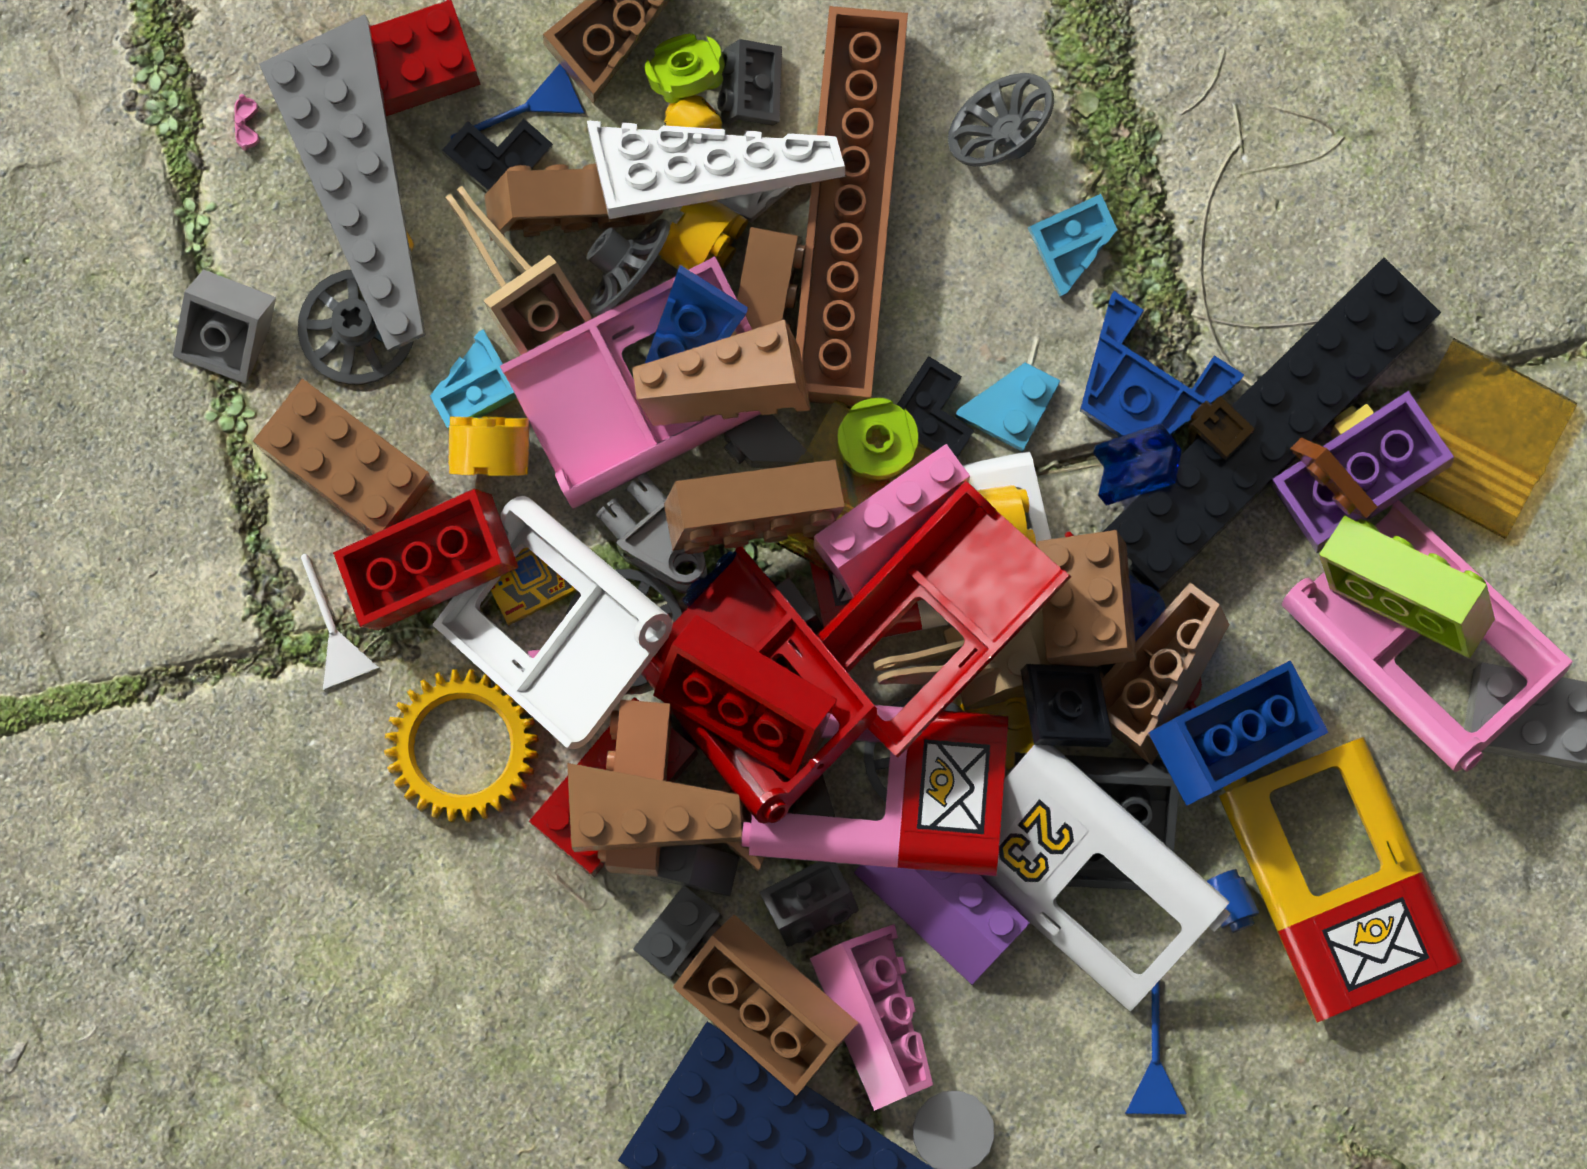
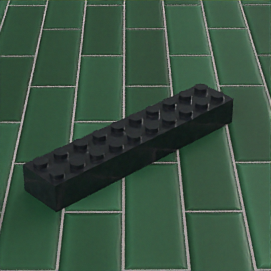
[1102,257,1441,593]

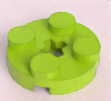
[645,34,725,103]
[838,398,918,480]

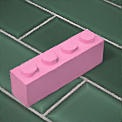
[814,444,970,599]
[810,924,933,1111]

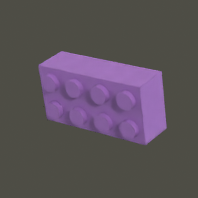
[1272,391,1454,553]

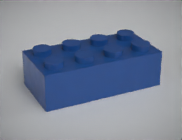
[1148,660,1329,806]

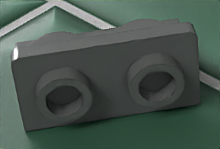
[717,39,782,126]
[759,861,859,947]
[633,886,722,980]

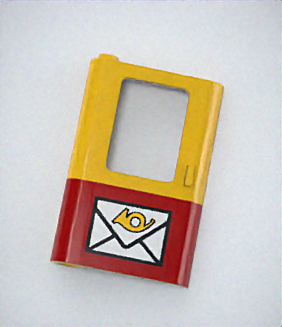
[1219,737,1463,1023]

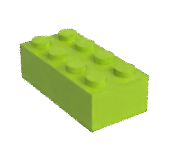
[1319,515,1495,659]

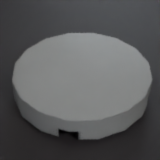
[913,1091,994,1169]

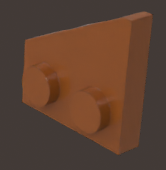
[1290,438,1378,518]

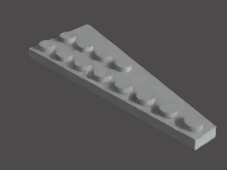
[259,14,426,352]

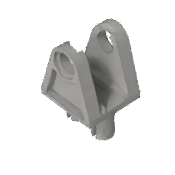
[596,473,708,594]

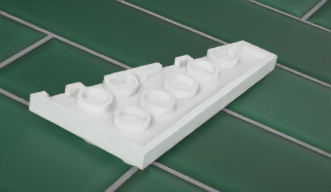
[587,121,845,219]

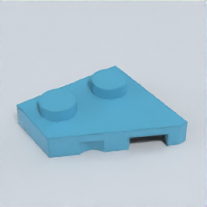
[1028,194,1118,297]
[430,329,517,430]
[955,362,1060,452]

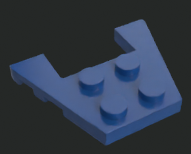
[1080,291,1244,454]

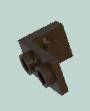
[1187,396,1255,461]

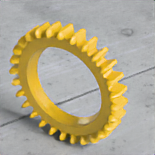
[384,669,539,823]

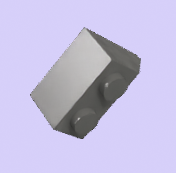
[173,269,276,384]

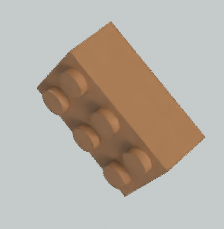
[1037,530,1137,667]

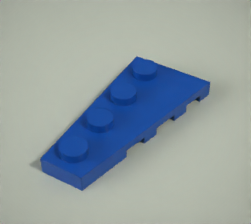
[644,265,748,364]

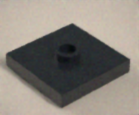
[1020,664,1113,747]

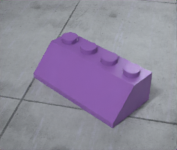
[854,865,1030,985]

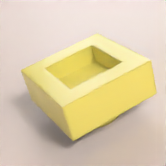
[1330,404,1374,439]

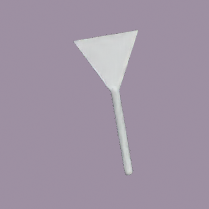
[301,554,379,690]

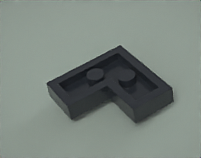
[442,118,553,192]
[897,356,974,459]

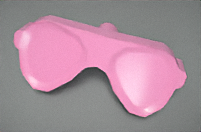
[234,94,260,150]

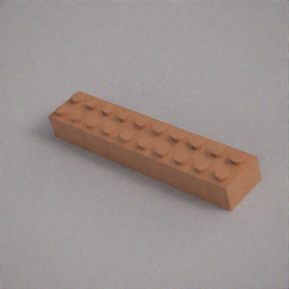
[796,6,908,406]

